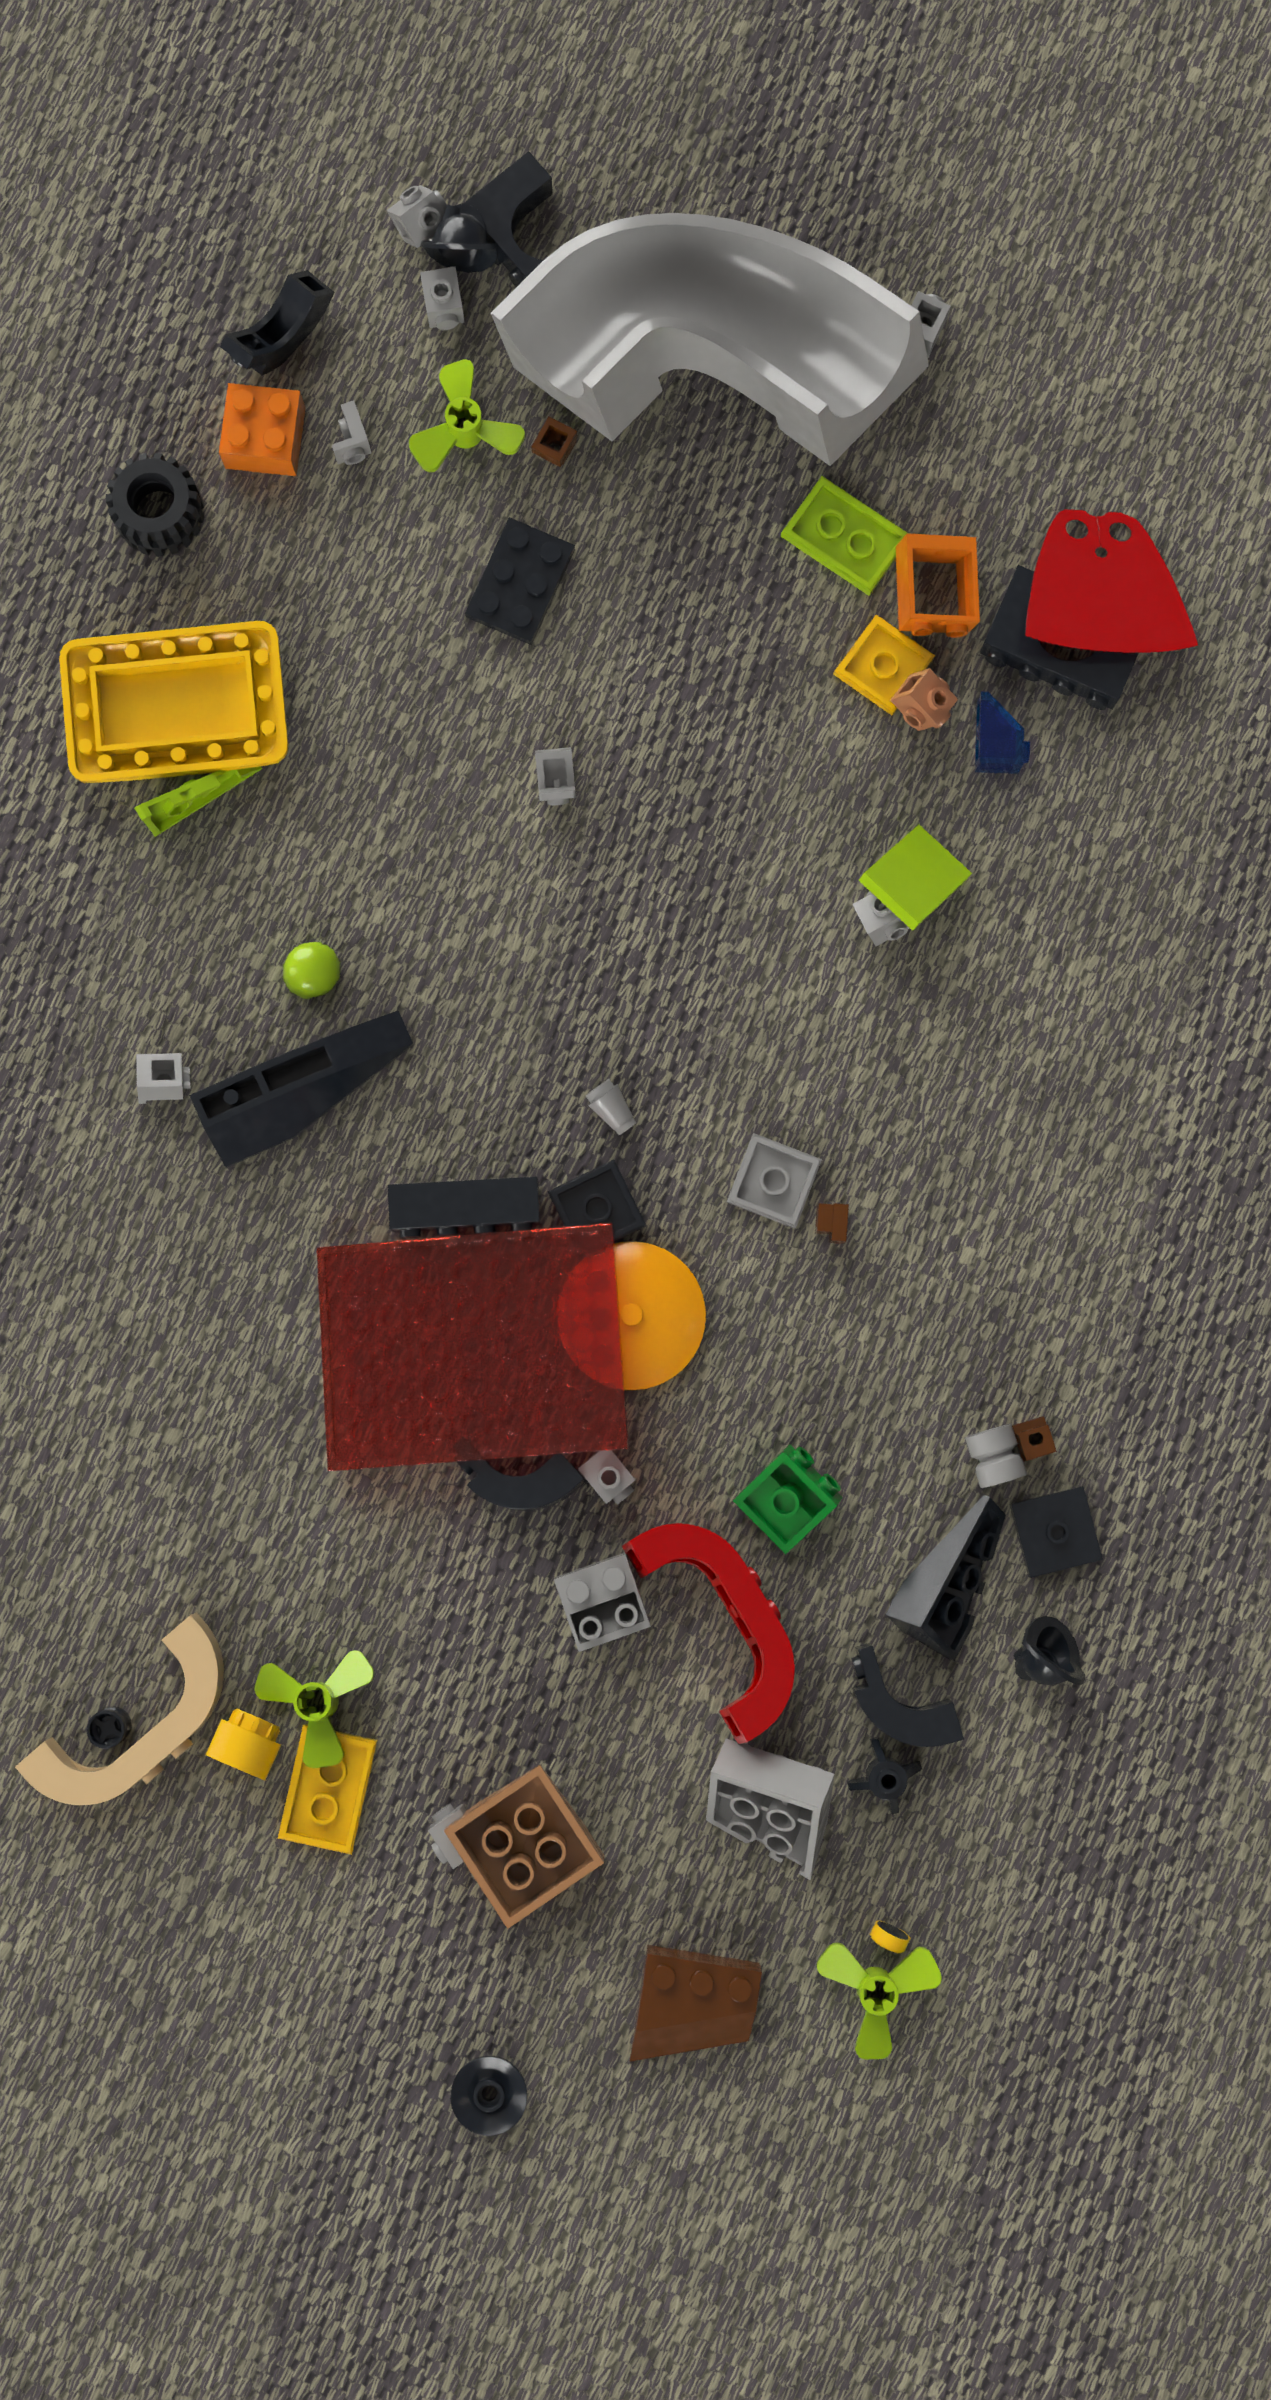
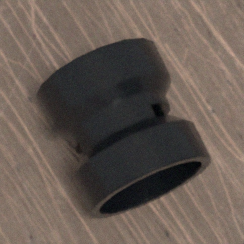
[87,1706,132,1749]

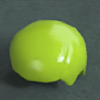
[283,942,340,1000]

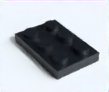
[465,517,575,645]

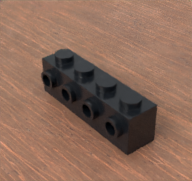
[388,1177,541,1238]

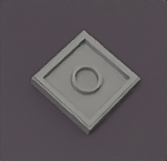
[727,1133,822,1229]

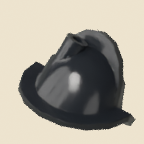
[420,203,499,273]
[1014,1616,1085,1686]

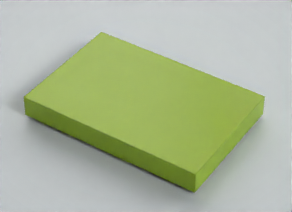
[781,476,907,596]
[859,824,972,930]

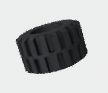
[106,453,204,557]

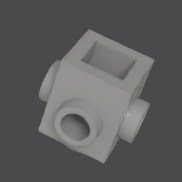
[386,185,447,248]
[852,891,909,946]

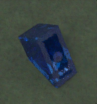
[975,691,1030,774]

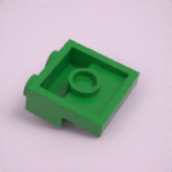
[733,1444,843,1555]

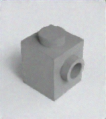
[420,267,465,330]
[578,1445,636,1505]

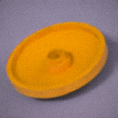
[557,1242,706,1390]

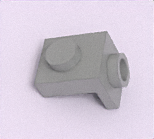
[535,747,576,805]
[428,1803,466,1869]

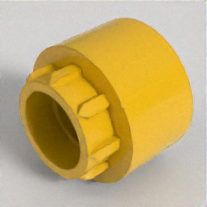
[205,1709,281,1781]

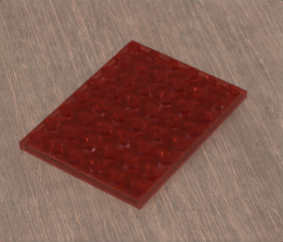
[317,1223,629,1472]

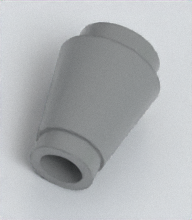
[586,1079,636,1135]

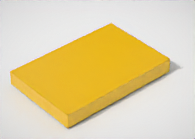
[278,1724,378,1855]

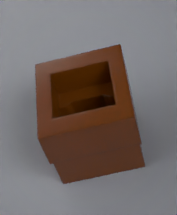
[531,416,577,467]
[815,1203,849,1244]
[1012,1416,1057,1462]

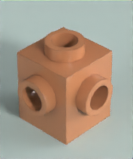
[890,668,958,731]

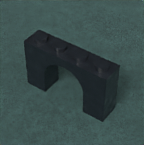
[464,151,553,287]
[980,565,1139,710]

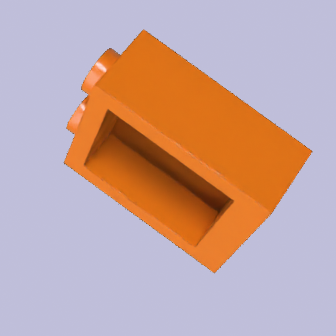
[895,533,980,638]

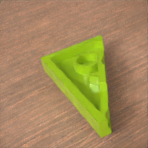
[134,766,262,837]

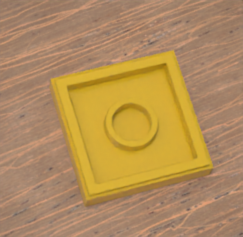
[833,614,935,715]

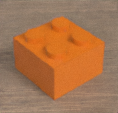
[219,383,305,476]

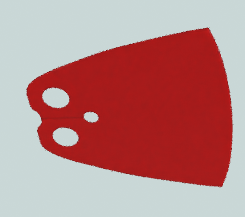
[1025,509,1198,653]

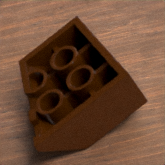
[630,1945,762,2062]

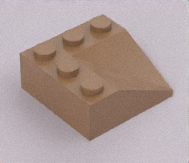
[444,1765,605,1929]

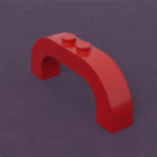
[622,1523,795,1744]

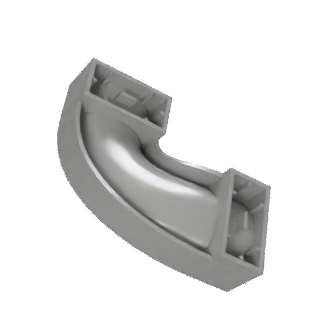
[491,213,929,466]

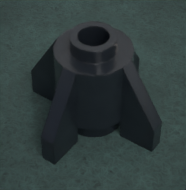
[847,1737,922,1815]

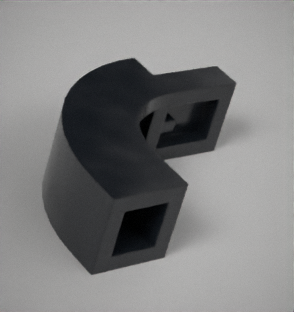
[220,270,335,376]
[453,1437,587,1511]
[851,1643,964,1747]

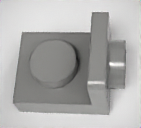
[332,400,371,465]

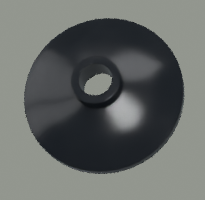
[450,2056,527,2136]

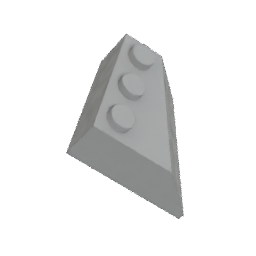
[706,1738,835,1880]

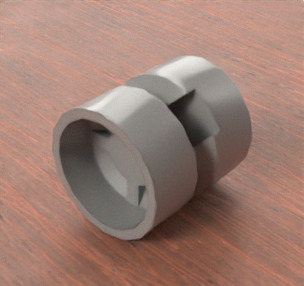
[964,1424,1027,1488]

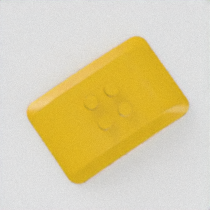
[59,621,289,783]

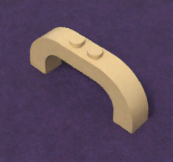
[15,1612,224,1805]

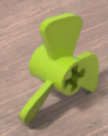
[409,359,525,472]
[254,1650,374,1768]
[816,1943,942,2060]

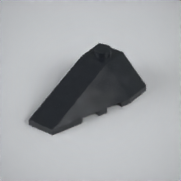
[885,1495,1006,1661]

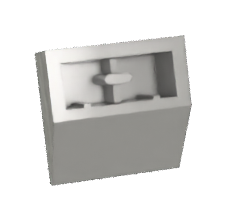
[554,1552,651,1652]

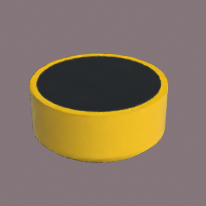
[870,1920,910,1953]

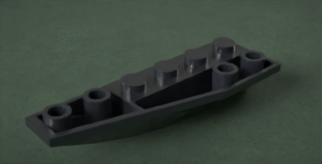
[189,1011,414,1168]

